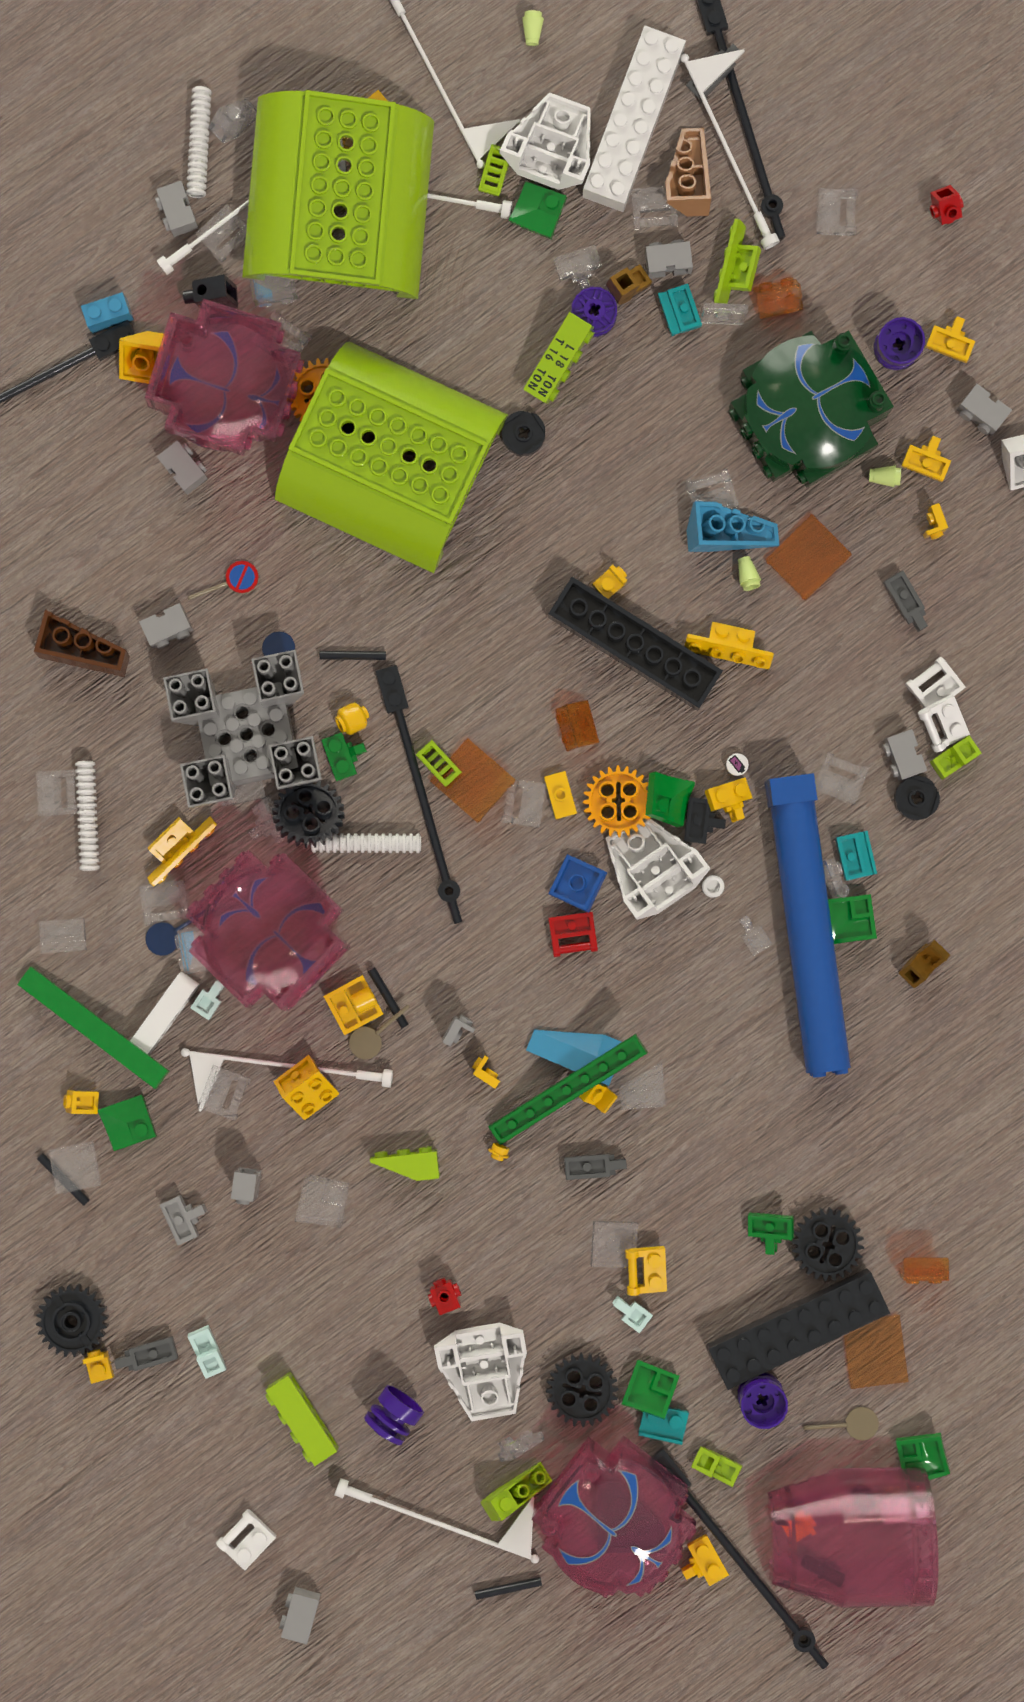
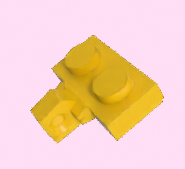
[925,316,975,363]
[901,436,951,482]
[705,777,752,822]
[681,1534,729,1586]

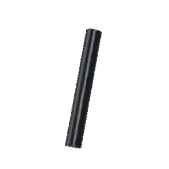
[319,651,386,660]
[368,967,409,1029]
[37,1153,90,1206]
[475,1577,542,1600]

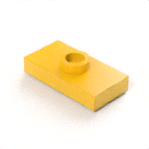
[544,771,577,819]

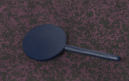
[262,632,295,656]
[146,907,212,956]

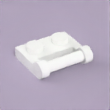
[905,657,966,708]
[918,694,970,752]
[216,1509,277,1570]

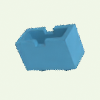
[81,292,134,334]

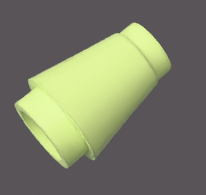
[522,10,544,46]
[869,465,901,487]
[738,556,761,591]

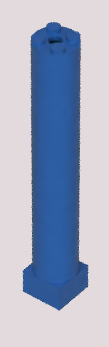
[764,773,851,1078]

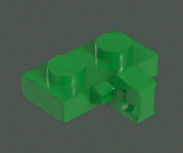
[321,732,367,782]
[748,1212,794,1255]

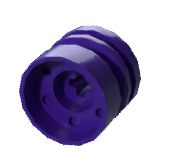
[873,317,925,370]
[737,1372,788,1429]
[364,1385,424,1445]

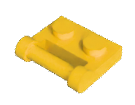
[625,1246,667,1296]

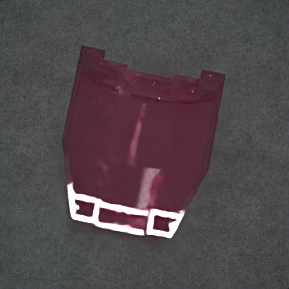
[768,1467,938,1608]

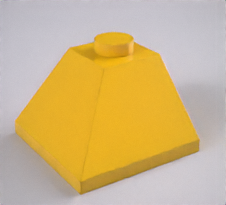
[119,331,169,386]

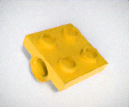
[323,975,384,1035]

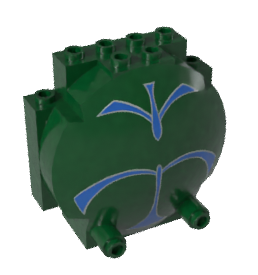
[728,330,894,488]

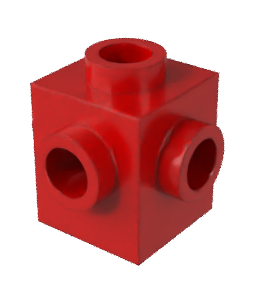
[930,185,964,225]
[428,1278,462,1315]

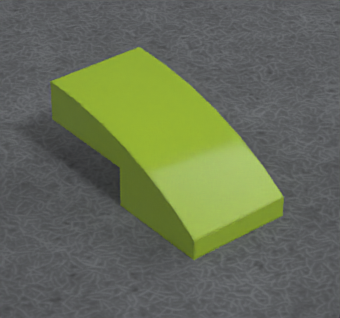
[930,735,982,780]
[691,1446,743,1487]

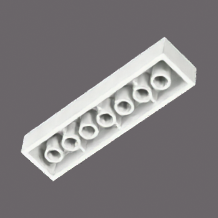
[582,26,686,212]

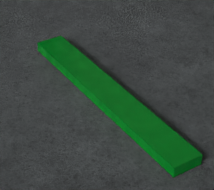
[17,967,170,1089]
[488,1033,648,1145]

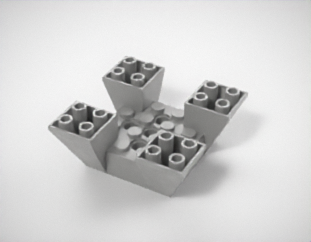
[163,650,322,809]

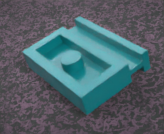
[657,283,702,337]
[835,831,877,881]
[638,1407,689,1445]

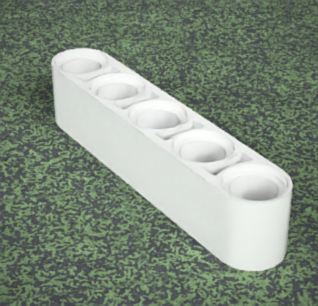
[130,971,200,1055]

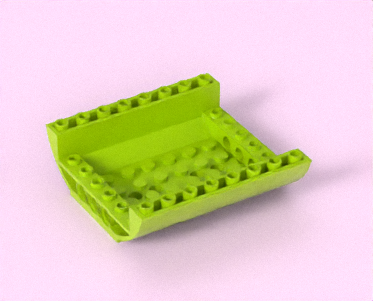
[242,90,434,299]
[275,341,508,573]

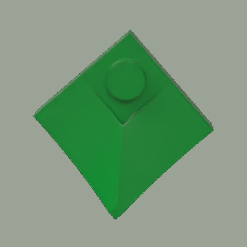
[509,181,567,240]
[645,771,695,827]
[828,894,877,944]
[98,1094,157,1151]
[621,1360,679,1420]
[896,1433,950,1484]

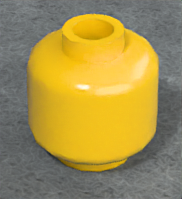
[335,702,369,735]

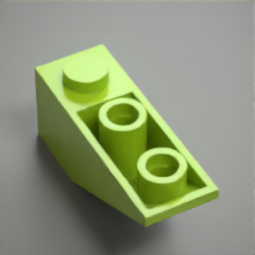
[370,1146,440,1181]
[480,1462,552,1521]

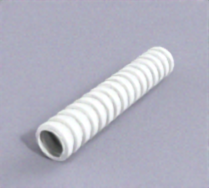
[186,86,212,198]
[75,761,100,871]
[311,833,421,853]

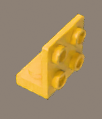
[273,1055,339,1120]

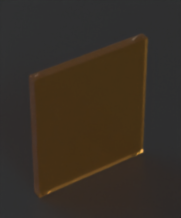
[765,514,852,601]
[430,738,516,823]
[843,1314,909,1389]

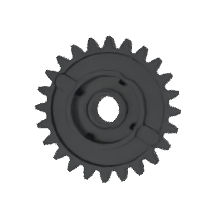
[36,1284,109,1357]

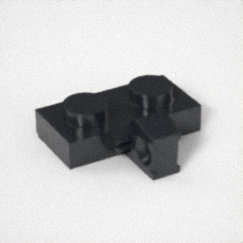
[684,797,726,844]

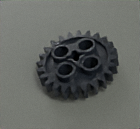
[272,781,345,848]
[791,1207,864,1281]
[546,1352,619,1427]

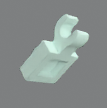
[190,979,226,1020]
[612,1295,653,1333]

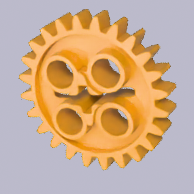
[287,358,330,422]
[583,765,651,838]

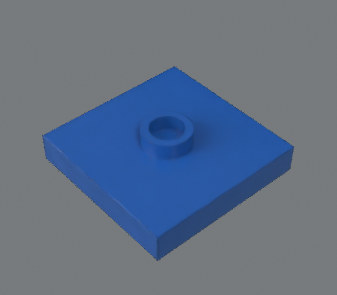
[548,854,607,913]

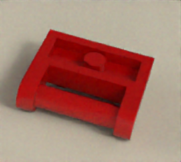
[548,912,598,957]

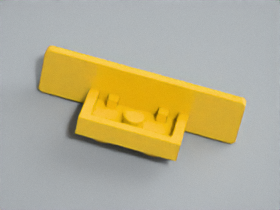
[684,621,774,669]
[147,816,217,887]

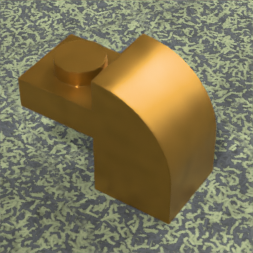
[606,264,652,305]
[898,940,950,988]

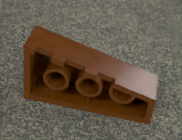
[34,609,130,677]

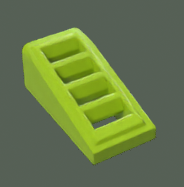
[478,144,509,197]
[416,740,462,787]

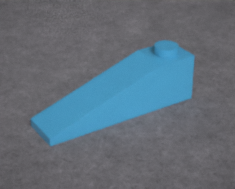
[686,501,779,552]
[526,1030,621,1086]

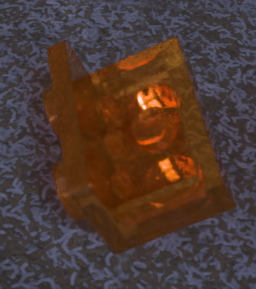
[753,277,803,319]
[555,700,599,751]
[899,1257,949,1284]

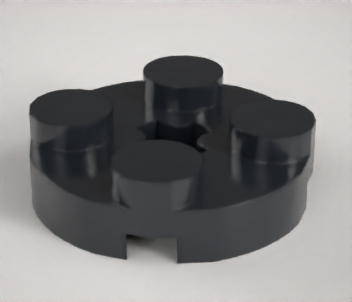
[502,411,545,457]
[894,776,940,821]

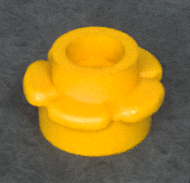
[488,1143,510,1161]

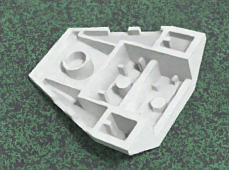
[500,93,590,190]
[606,819,710,920]
[434,1323,527,1421]

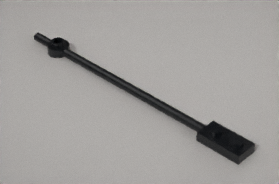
[696,0,786,239]
[0,320,135,404]
[376,665,462,924]
[646,1447,829,1669]

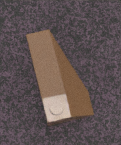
[665,128,711,217]

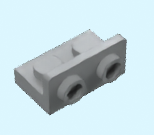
[442,1015,475,1046]

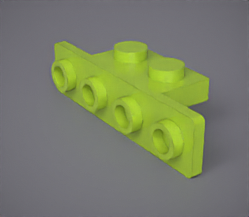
[714,219,761,310]

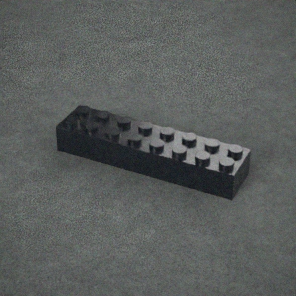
[548,577,723,711]
[706,1268,890,1390]

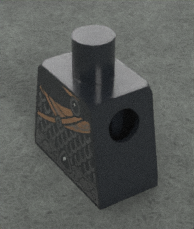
[183,274,238,310]

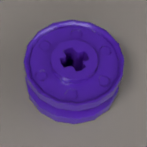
[571,287,617,337]

